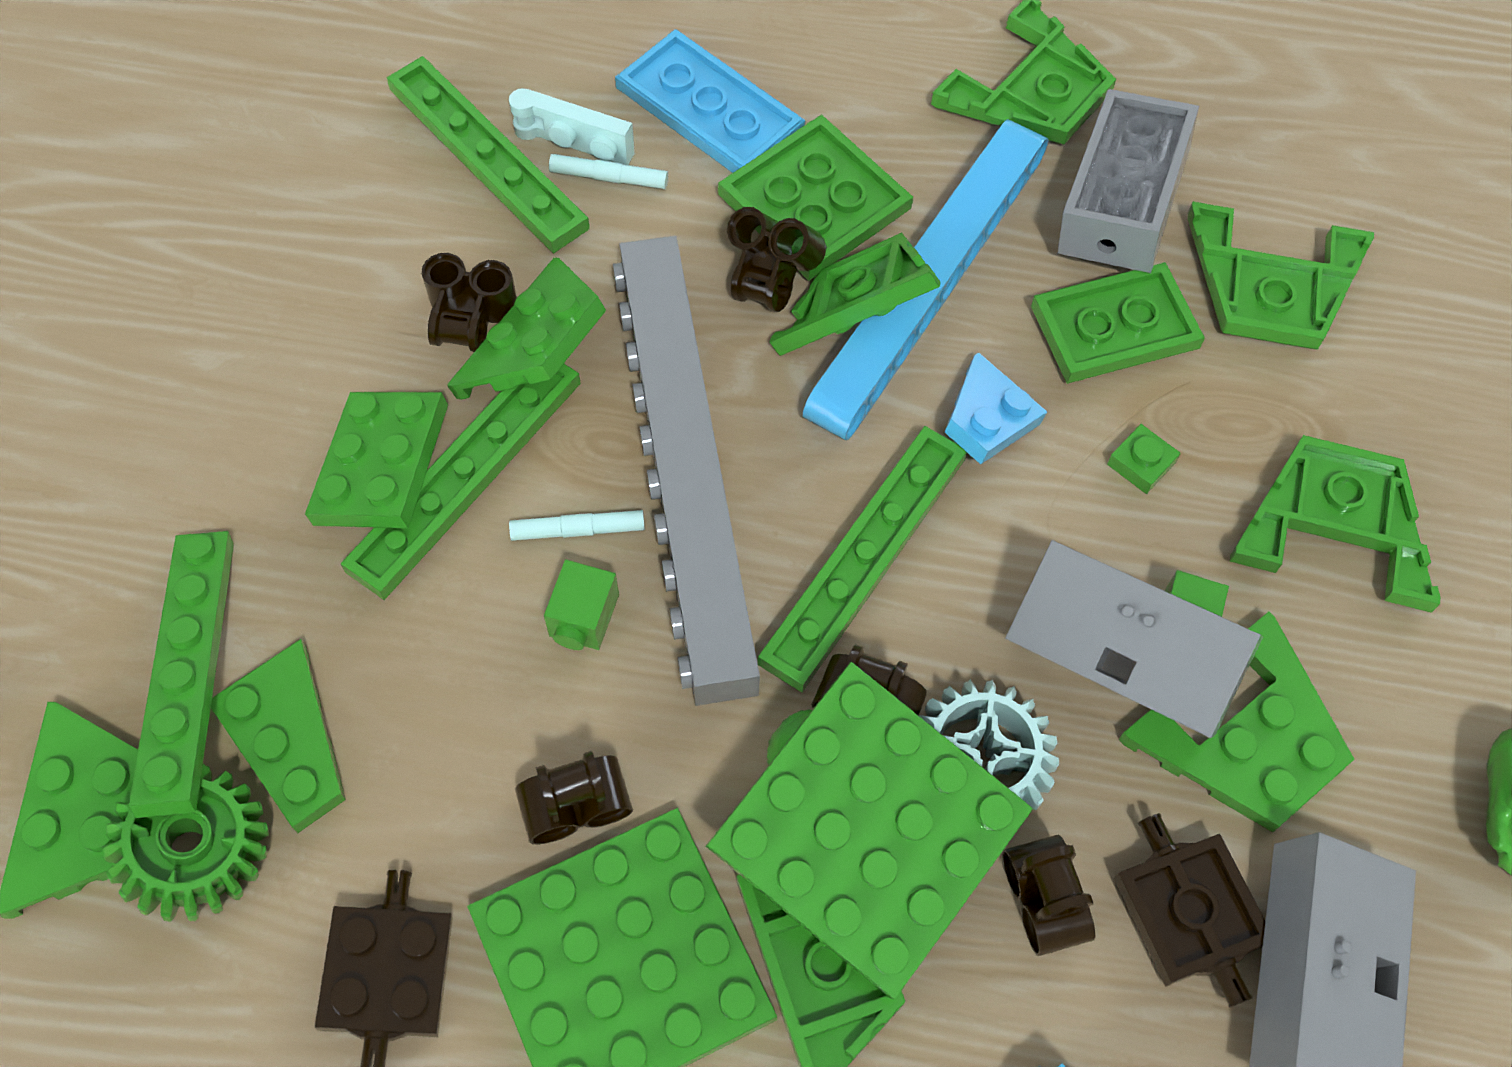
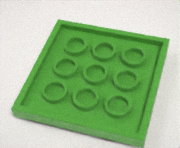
[705,662,1033,1000]
[467,808,777,1067]

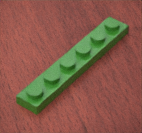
[386,56,590,254]
[340,364,581,600]
[758,426,967,693]
[129,531,234,818]

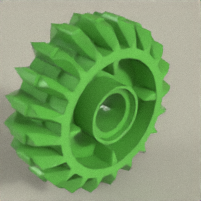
[102,764,269,922]

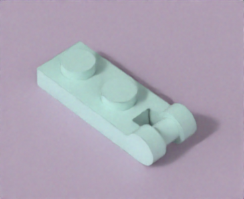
[509,88,635,165]

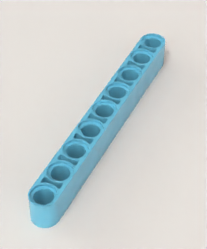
[803,119,1049,440]

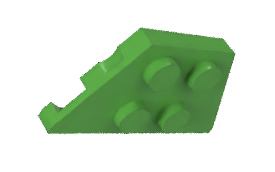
[769,233,941,356]
[447,257,606,400]
[0,702,138,919]
[736,875,905,1067]

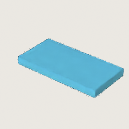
[615,29,805,173]

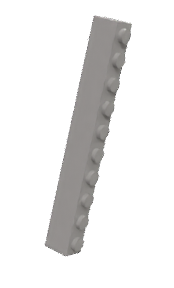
[613,236,760,706]

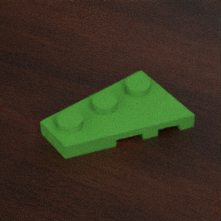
[211,639,346,833]

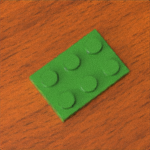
[1031,262,1205,384]
[305,392,448,528]

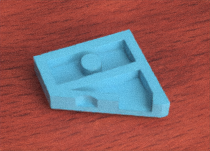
[945,353,1047,464]

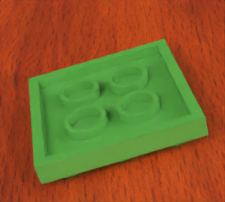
[718,114,913,281]

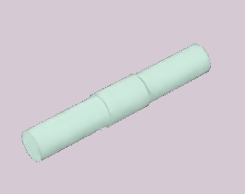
[549,154,668,189]
[509,510,645,541]

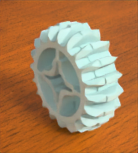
[919,680,1059,810]

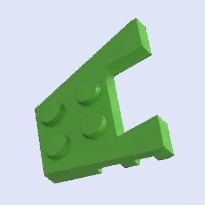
[931,0,1116,144]
[1187,202,1374,350]
[1229,435,1441,613]
[1118,612,1355,832]

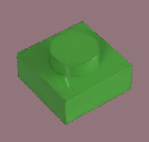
[1107,424,1181,494]

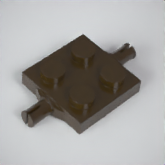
[1113,813,1265,1008]
[315,870,453,1067]

